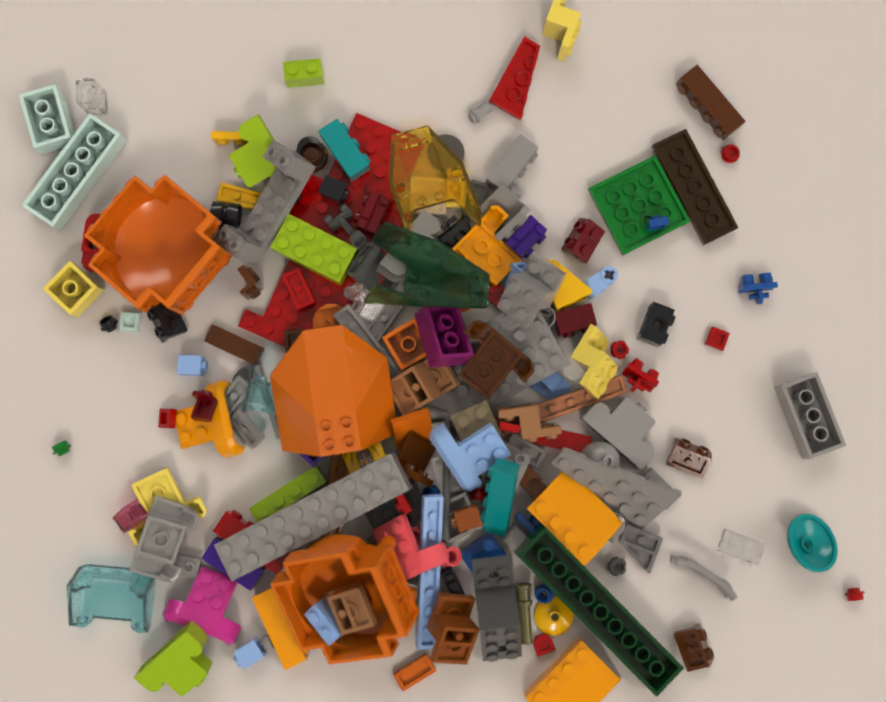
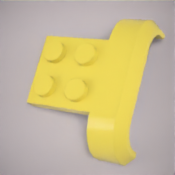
[128,467,207,546]

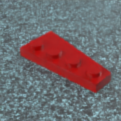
[488,36,540,120]

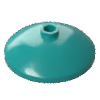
[787,514,838,573]

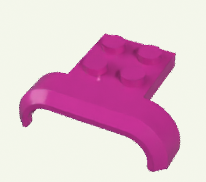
[162,567,241,645]

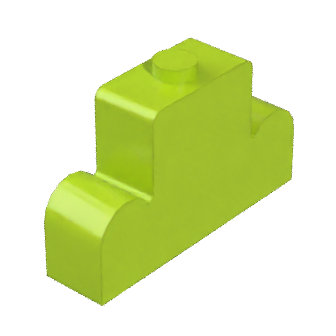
[229,114,277,187]
[134,620,213,696]

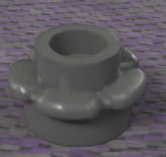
[607,557,626,576]

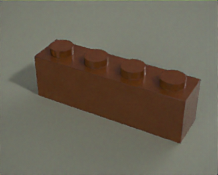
[676,64,746,141]

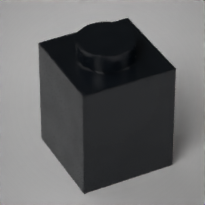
[318,175,350,205]

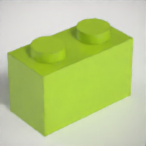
[283,58,325,88]

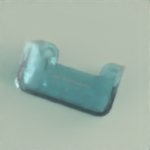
[67,564,156,633]

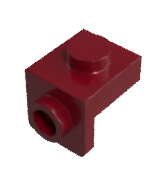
[191,390,218,422]

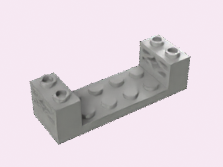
[216,140,316,266]

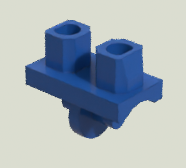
[738,272,778,304]

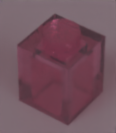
[113,499,149,533]

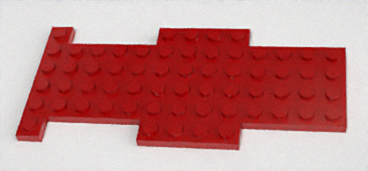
[238,113,425,347]

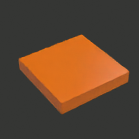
[391,408,432,451]

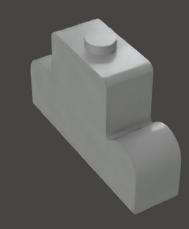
[376,209,449,283]
[580,397,655,470]

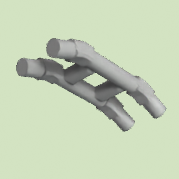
[670,555,738,601]

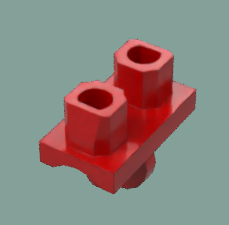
[621,358,659,392]

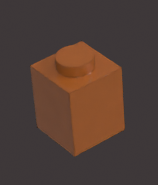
[450,504,483,533]

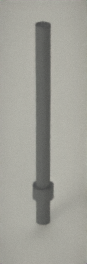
[442,420,453,540]

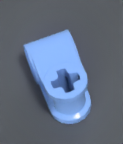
[583,266,618,299]

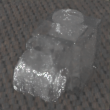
[344,281,385,323]

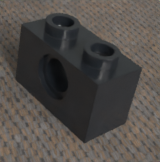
[636,301,676,347]

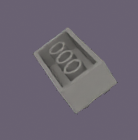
[774,372,847,459]

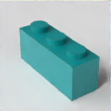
[318,119,371,182]

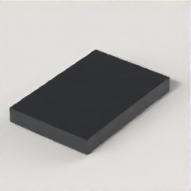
[365,479,422,529]

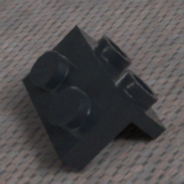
[147,303,188,343]

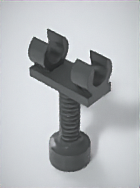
[323,203,367,248]

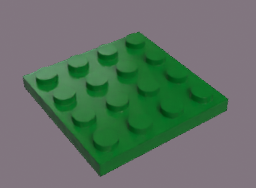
[588,155,690,256]

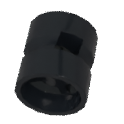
[210,201,242,228]

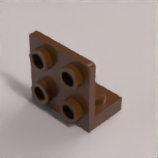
[397,433,436,488]

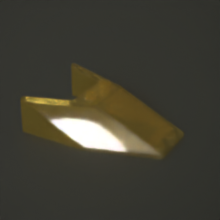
[389,125,481,246]

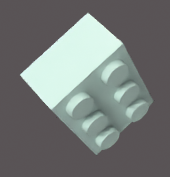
[19,84,75,154]

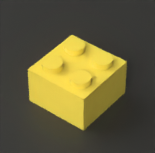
[43,261,105,318]

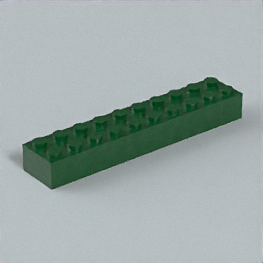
[514,524,684,697]

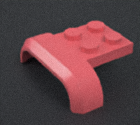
[372,514,450,581]

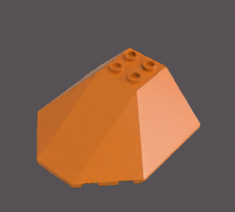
[270,325,396,457]

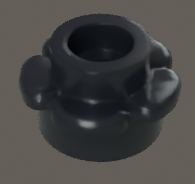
[99,315,118,332]

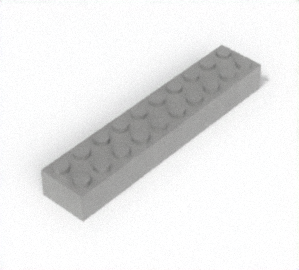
[214,452,412,582]

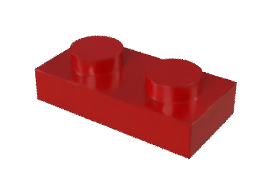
[282,268,315,311]
[394,493,413,515]

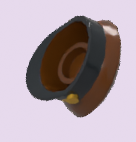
[296,136,328,173]

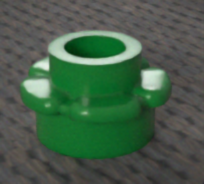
[52,440,71,456]

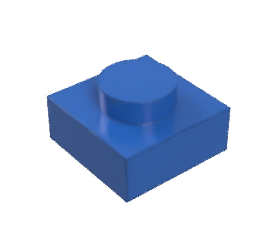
[645,215,669,232]

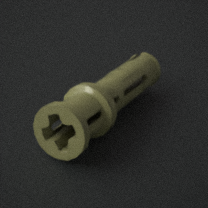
[514,582,533,645]

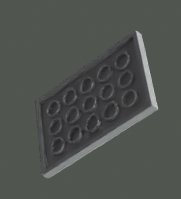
[450,310,570,410]

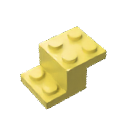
[542,0,582,61]
[571,324,618,399]

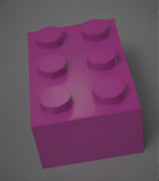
[414,302,474,368]

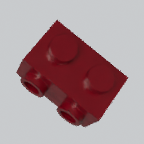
[561,218,605,263]

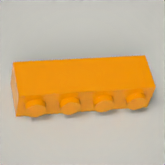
[251,587,310,670]

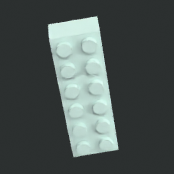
[21,113,127,232]

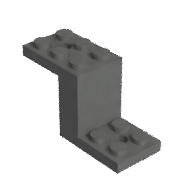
[472,555,522,662]

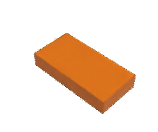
[393,652,437,691]

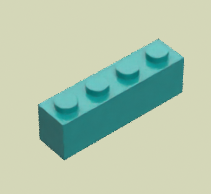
[481,458,520,537]

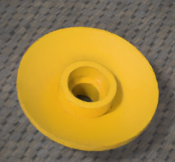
[534,596,573,636]

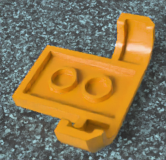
[446,206,521,287]
[176,380,245,458]

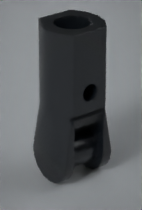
[440,567,466,595]

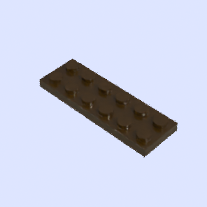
[651,129,739,246]

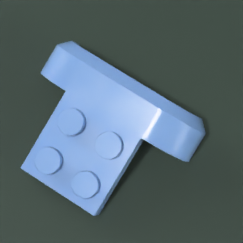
[429,422,511,492]

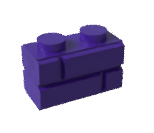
[505,215,547,259]

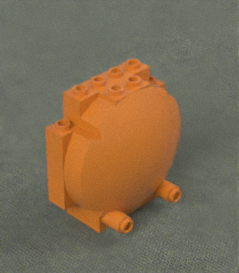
[84,174,232,315]
[270,534,420,665]

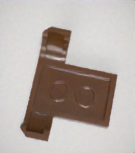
[458,320,535,400]

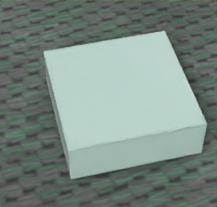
[119,311,142,332]

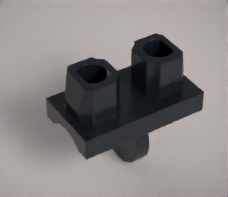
[437,215,472,249]

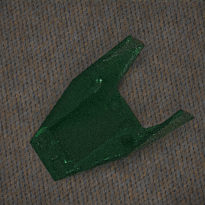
[363,222,490,308]

